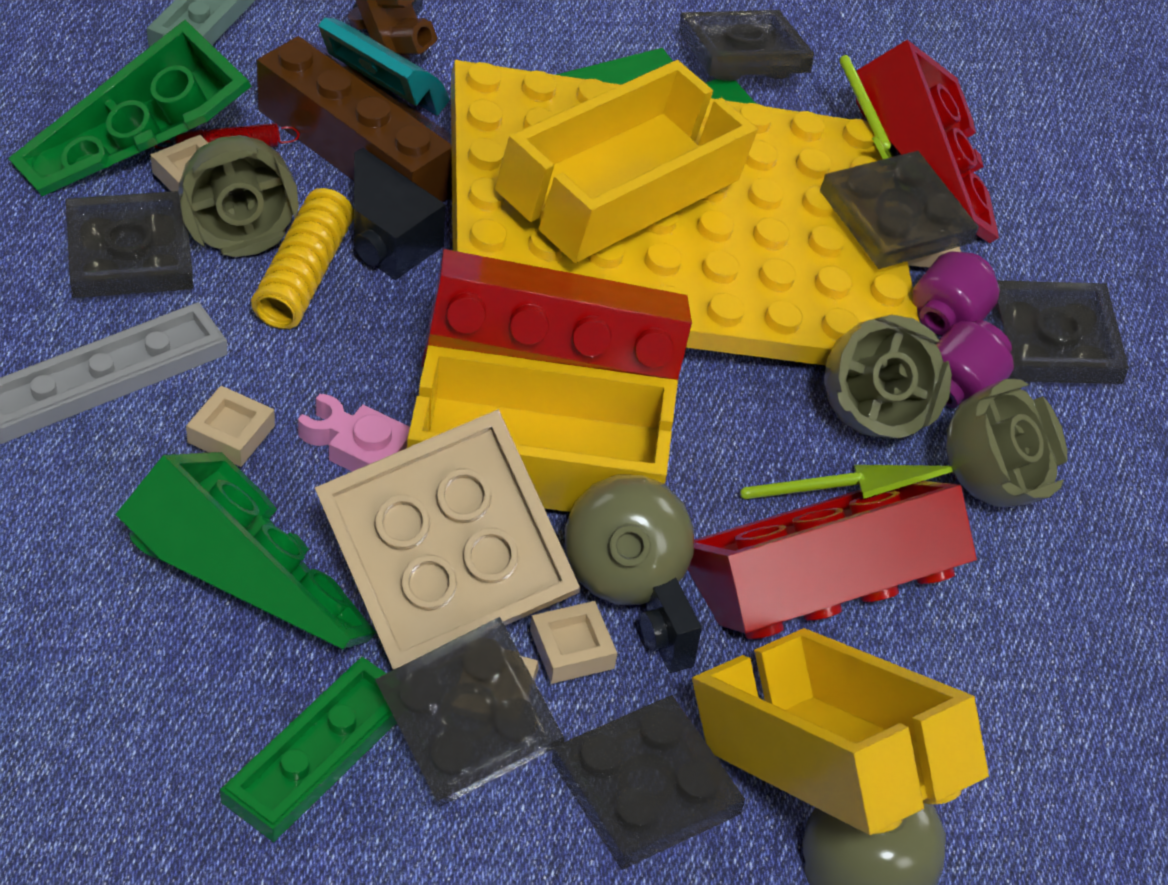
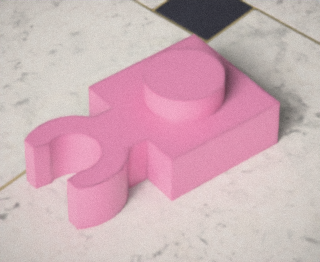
[298,394,410,471]

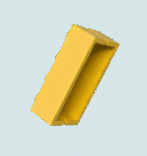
[495,59,758,263]
[407,345,678,512]
[692,628,989,835]

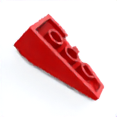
[856,40,999,243]

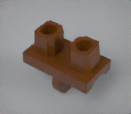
[348,0,438,59]

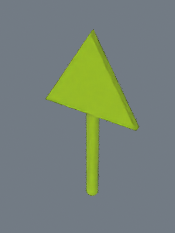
[839,55,917,210]
[740,464,953,499]

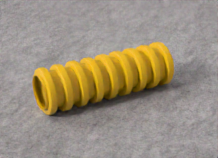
[251,188,354,329]

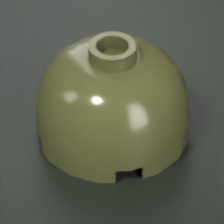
[178,135,299,257]
[824,315,952,439]
[946,379,1067,507]
[565,474,694,605]
[802,803,946,885]

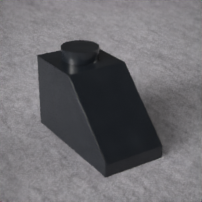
[354,147,446,280]

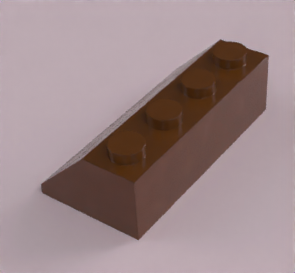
[256,36,452,202]

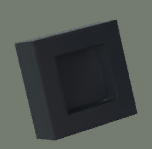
[640,577,702,673]

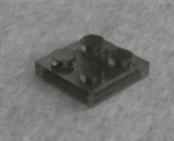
[678,10,814,81]
[820,151,979,269]
[65,191,194,298]
[992,280,1129,384]
[375,617,564,808]
[552,695,745,870]

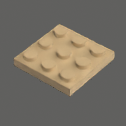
[315,409,580,674]

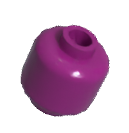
[912,251,1000,335]
[936,320,1014,408]

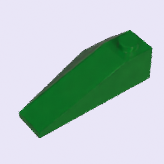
[8,20,252,196]
[115,452,376,649]

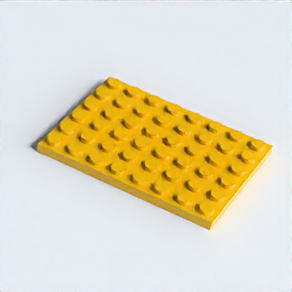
[451,60,919,366]

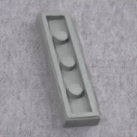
[0,302,228,444]

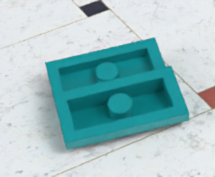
[318,17,450,116]

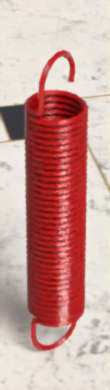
[154,123,300,150]

